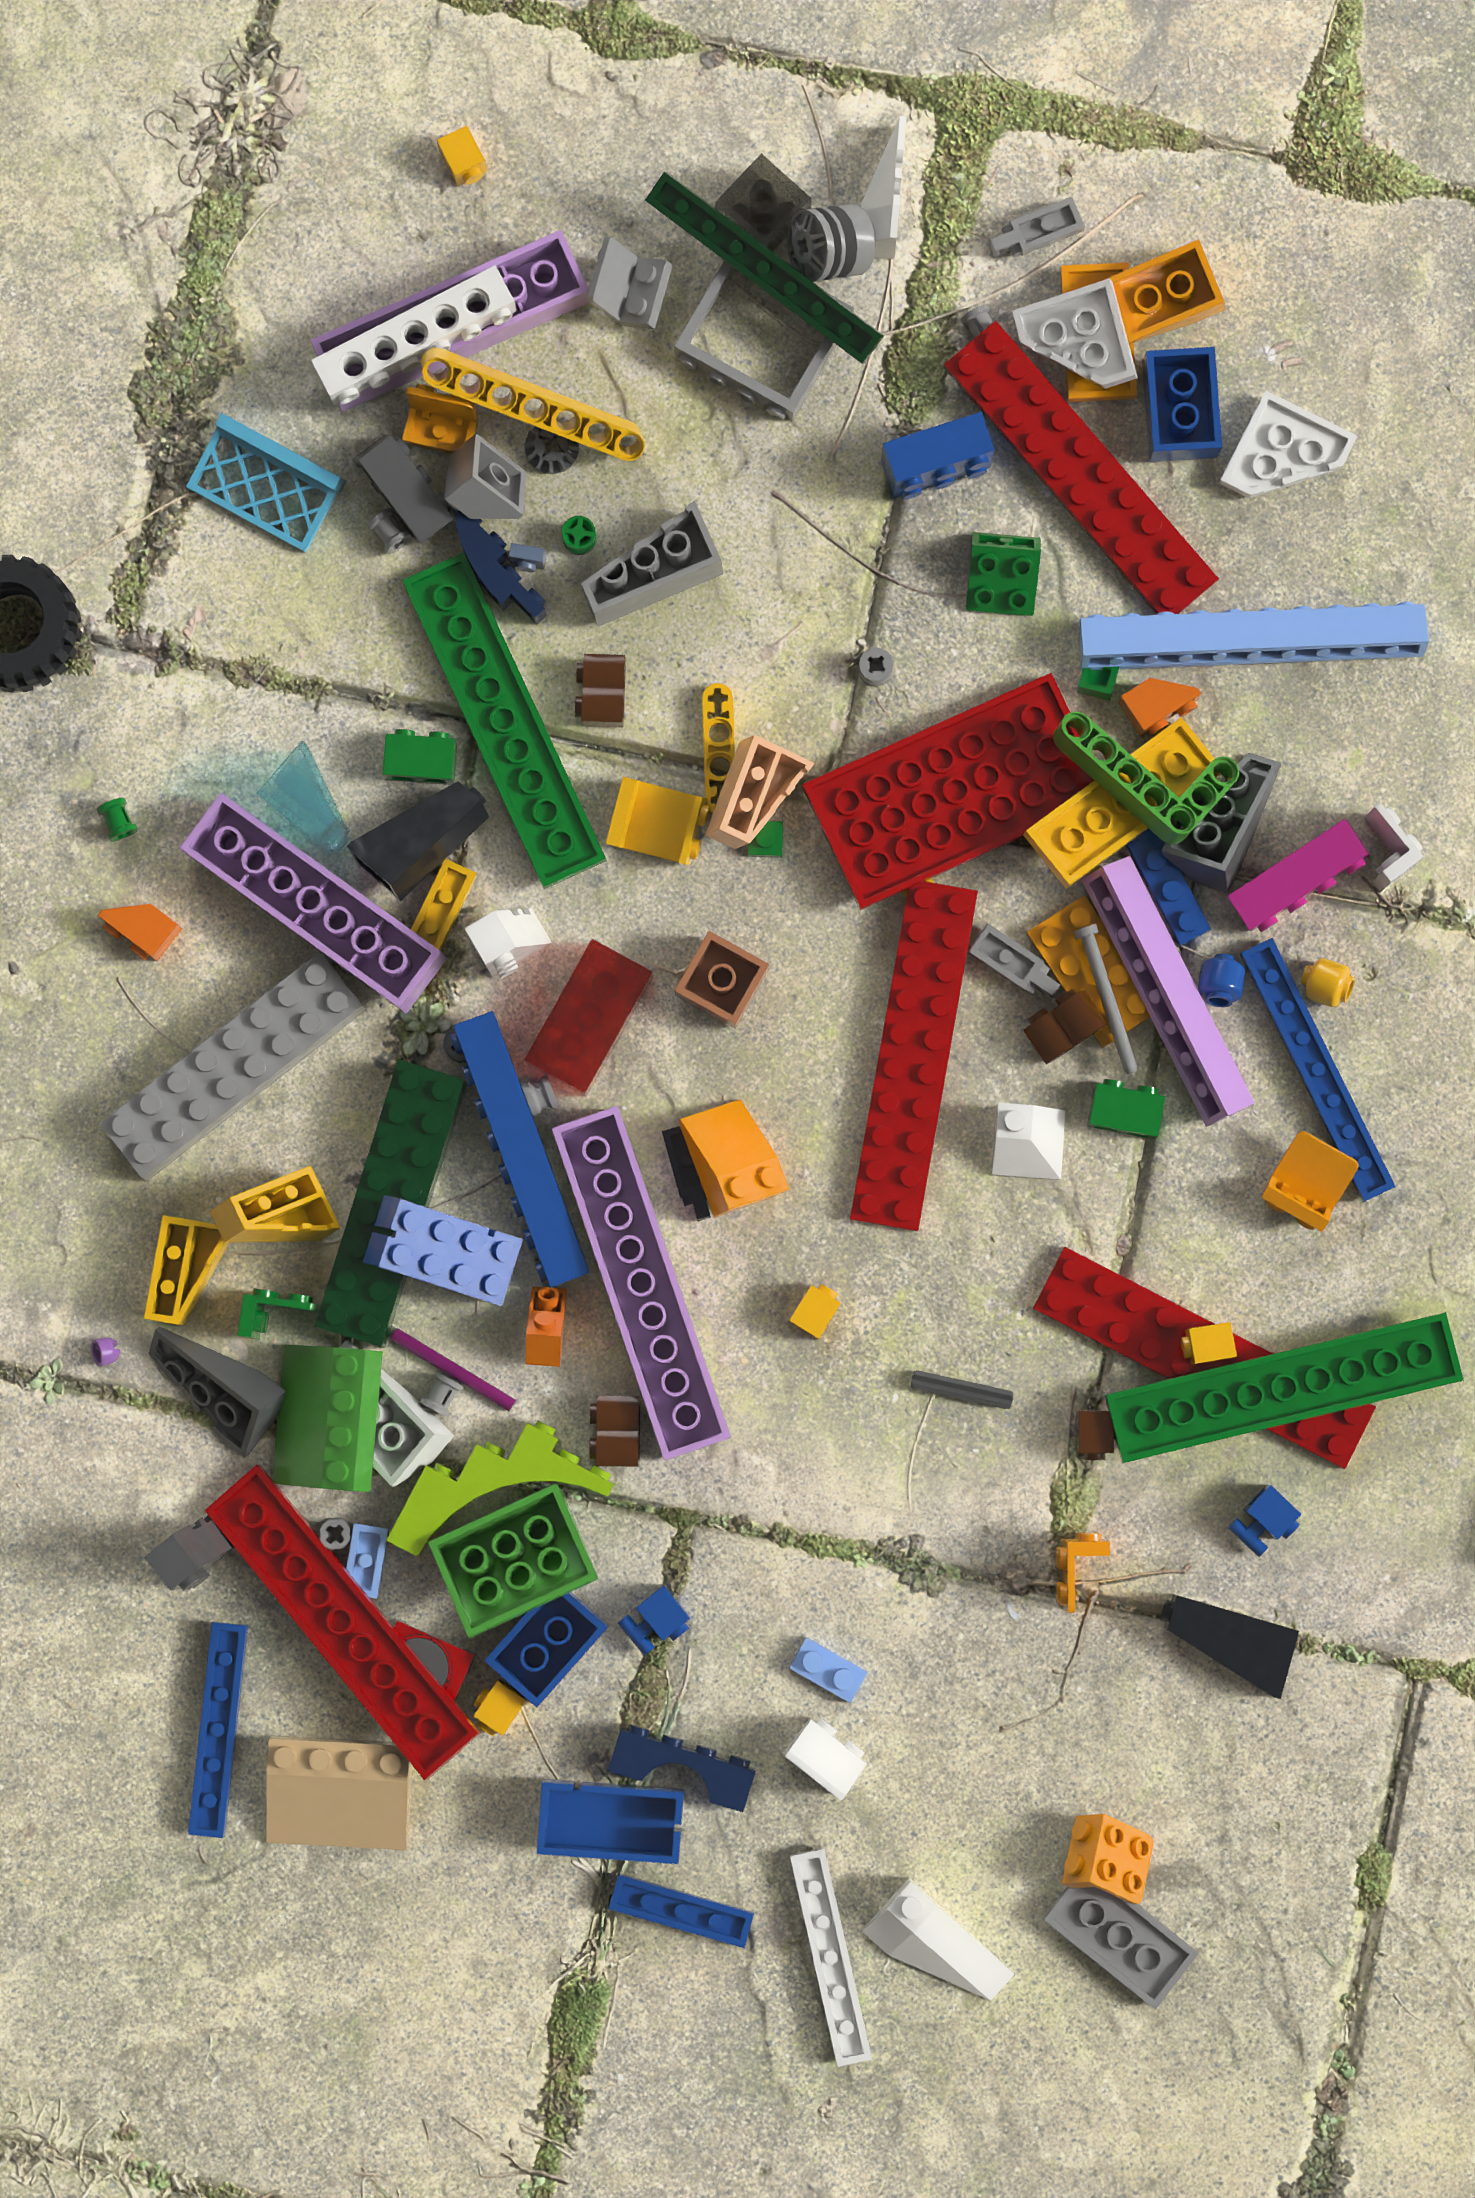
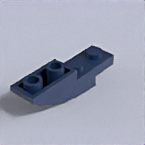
[453,509,547,625]

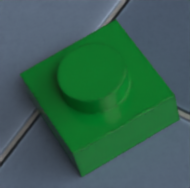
[1077,666,1120,701]
[748,821,783,858]

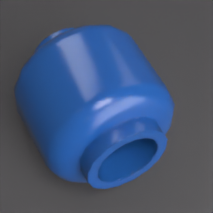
[1198,953,1245,1008]

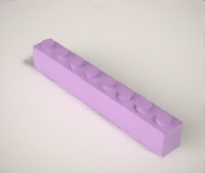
[1082,856,1255,1127]

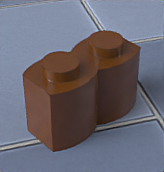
[575,654,626,728]
[1023,989,1107,1065]
[589,1396,640,1467]

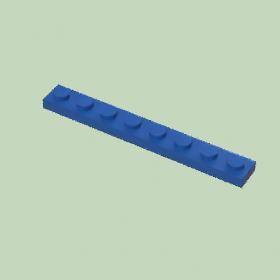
[1240,938,1396,1203]

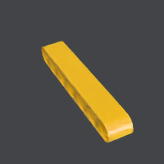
[420,347,645,461]

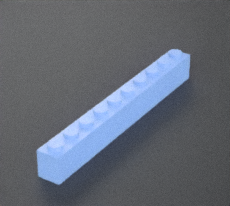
[1078,602,1429,671]

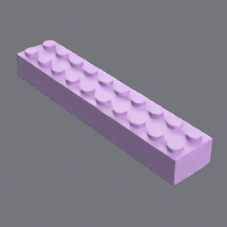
[552,1106,731,1461]

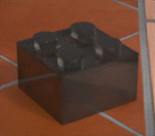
[715,153,812,251]

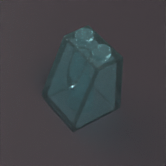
[257,741,350,857]

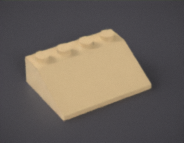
[266,1736,412,1850]

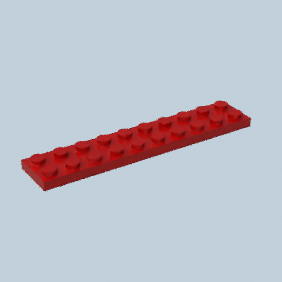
[943,321,1219,614]
[850,881,978,1232]
[1032,1247,1376,1469]
[204,1464,481,1780]

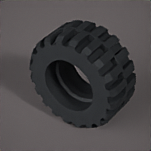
[0,555,82,693]

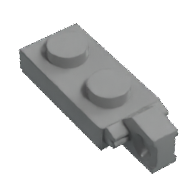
[988,197,1085,258]
[967,923,1060,998]

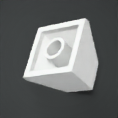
[991,1103,1065,1180]

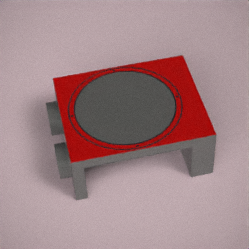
[391,1619,477,1702]

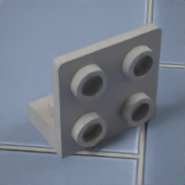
[587,236,673,329]

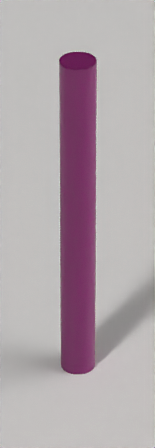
[390,1328,516,1412]

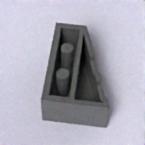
[352,435,454,544]

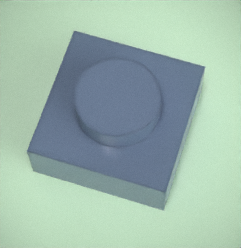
[509,543,547,573]

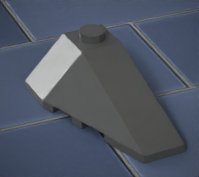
[1161,753,1281,893]
[148,1327,286,1458]

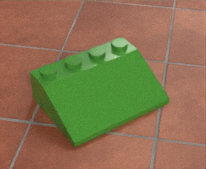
[272,1344,383,1492]
[428,1483,599,1639]

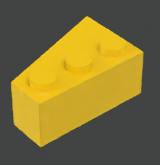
[210,1166,341,1243]
[144,1215,229,1326]

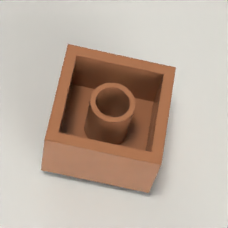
[675,931,769,1029]

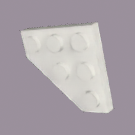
[1012,278,1138,389]
[1219,391,1358,498]

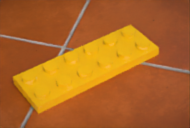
[1023,717,1221,889]

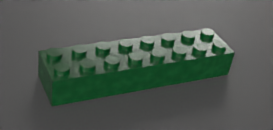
[314,1059,467,1348]

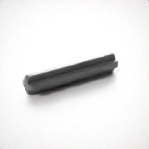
[910,1370,1014,1409]

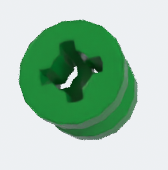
[562,516,596,555]

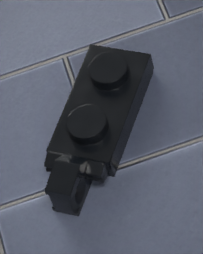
[662,1126,711,1221]

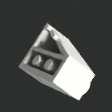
[464,908,552,978]

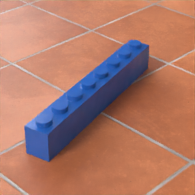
[450,1011,590,1288]

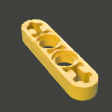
[702,683,735,815]

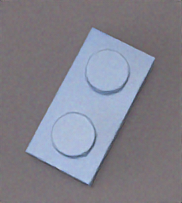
[346,1523,390,1599]
[789,1637,868,1703]

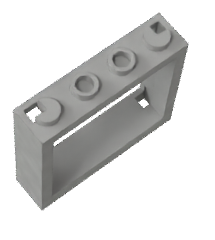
[674,260,854,421]

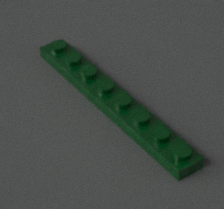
[645,172,884,364]

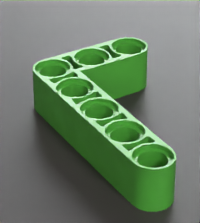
[1053,711,1239,845]

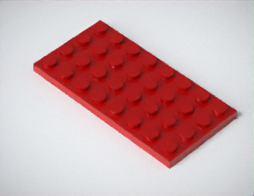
[802,673,1095,911]

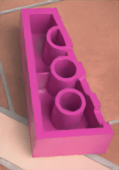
[1227,819,1371,933]

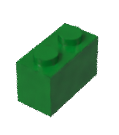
[382,729,457,785]
[1087,1079,1166,1140]

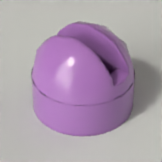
[91,1337,120,1367]

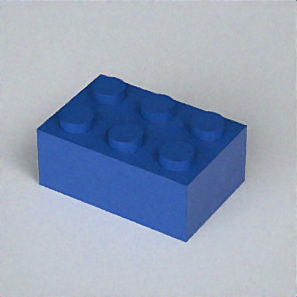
[1142,347,1222,462]
[881,411,995,500]
[484,1592,609,1708]

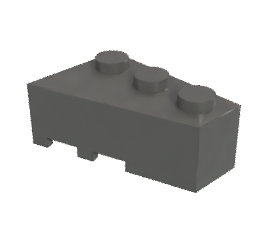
[144,1515,234,1591]

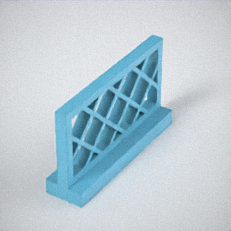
[186,413,347,553]

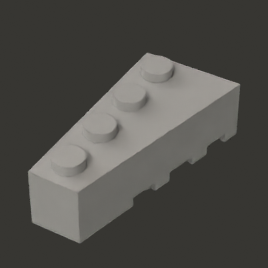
[581,501,723,627]

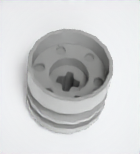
[787,203,876,282]

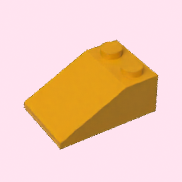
[1104,239,1226,344]
[678,1099,789,1218]

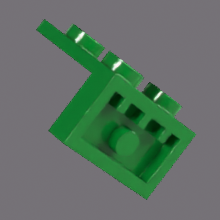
[966,532,1041,616]
[237,1288,320,1340]

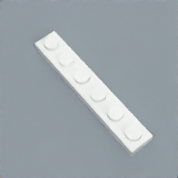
[790,1847,872,2067]

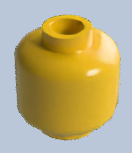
[1301,958,1355,1007]

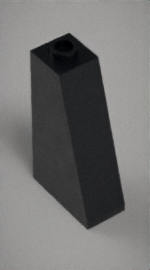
[347,781,489,901]
[1161,1594,1299,1699]

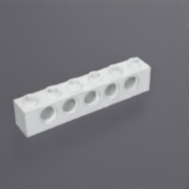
[311,265,516,405]

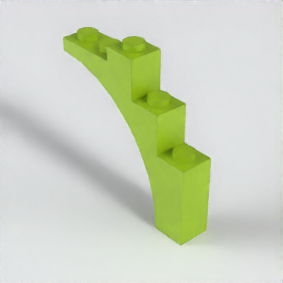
[386,1420,615,1557]

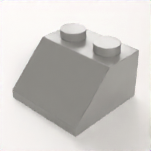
[445,433,526,519]

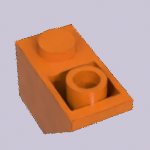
[1118,678,1202,737]
[98,903,182,961]
[525,1286,567,1367]

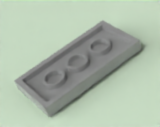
[1043,1886,1199,2010]

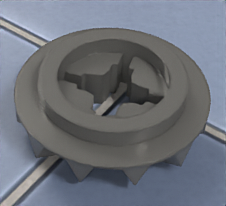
[524,426,579,474]

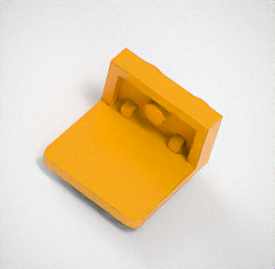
[402,384,479,454]
[1261,1131,1359,1232]
[1056,1532,1110,1613]
[1061,1813,1154,1904]

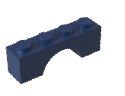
[608,1724,756,1812]

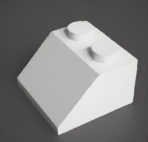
[785,1717,866,1801]

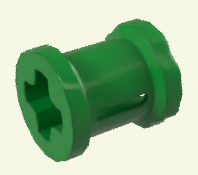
[96,797,138,842]

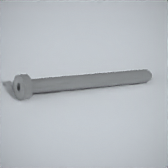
[1073,924,1137,1074]

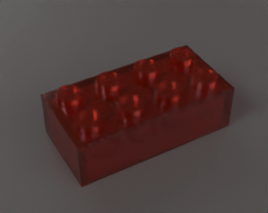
[524,939,654,1097]

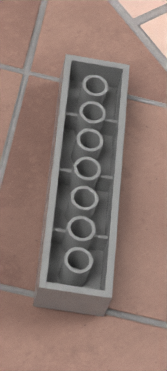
[99,951,366,1181]

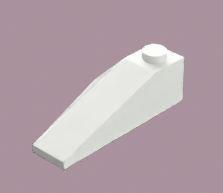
[860,116,907,259]
[340,1340,454,1487]
[862,1878,1014,2001]

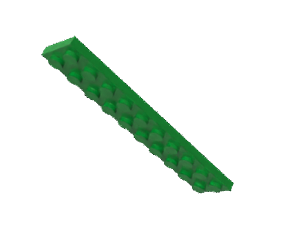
[402,552,607,889]
[1105,1312,1464,1463]

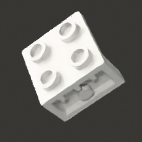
[1365,803,1424,893]

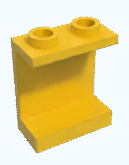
[606,777,710,865]

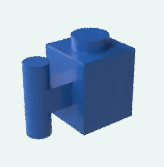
[1228,1485,1302,1557]
[618,1585,691,1656]

